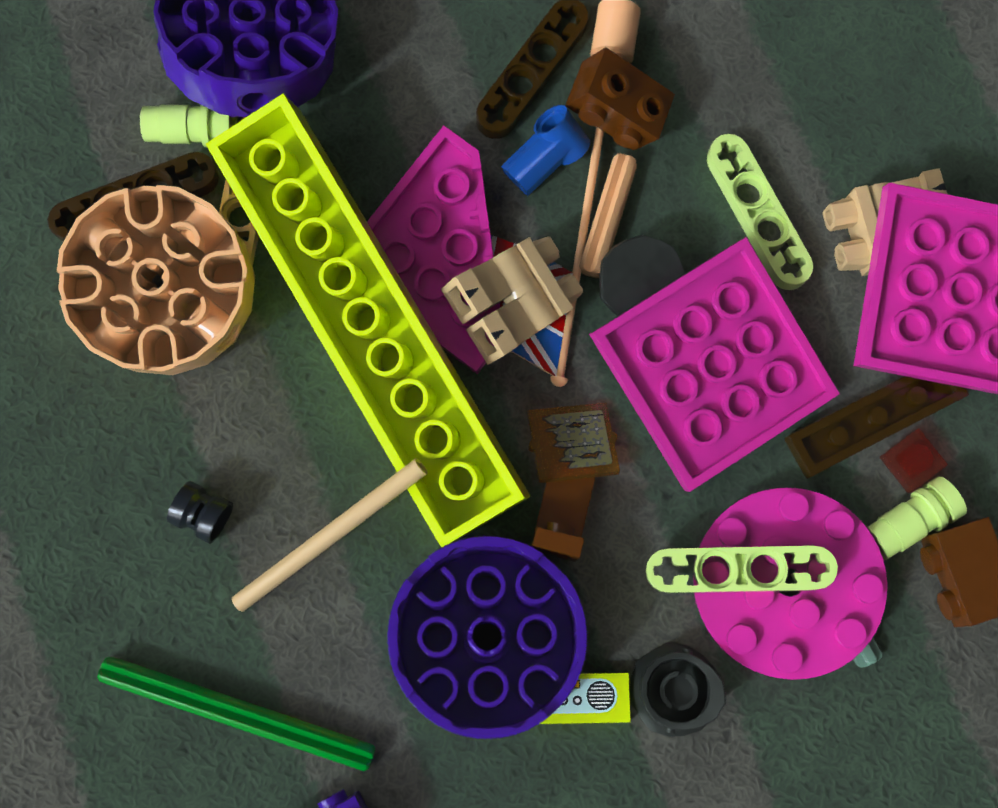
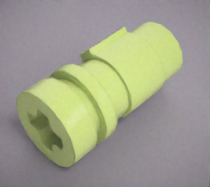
[140,104,237,147]
[867,476,967,560]

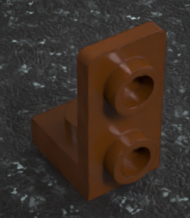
[531,461,596,562]

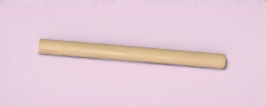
[232,458,427,612]

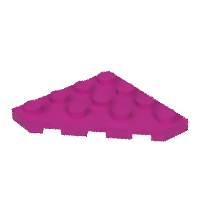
[367,126,501,374]

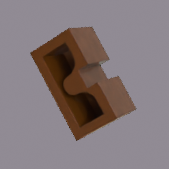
[920,517,998,627]

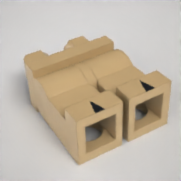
[823,168,947,276]
[441,236,583,365]

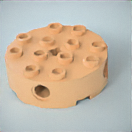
[57,185,255,375]

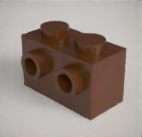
[565,47,675,151]

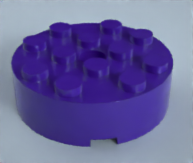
[387,536,587,739]

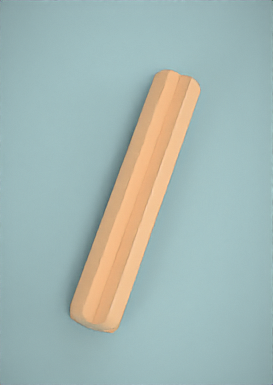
[579,153,637,278]

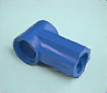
[501,105,590,196]

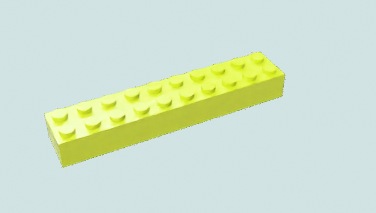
[206,93,531,548]

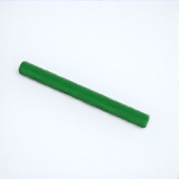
[97,657,375,771]

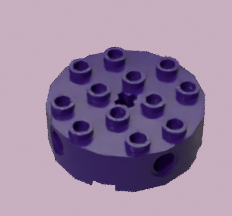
[153,0,338,118]

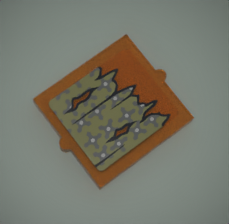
[527,403,620,483]

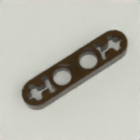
[476,0,588,139]
[48,152,219,242]

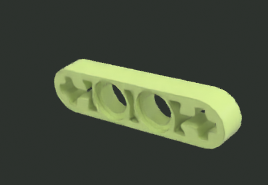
[707,134,813,290]
[645,546,838,593]

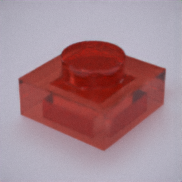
[879,428,948,493]

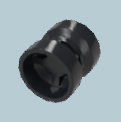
[167,481,233,544]

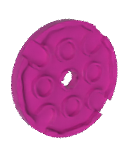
[693,488,887,680]

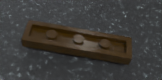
[784,376,969,479]

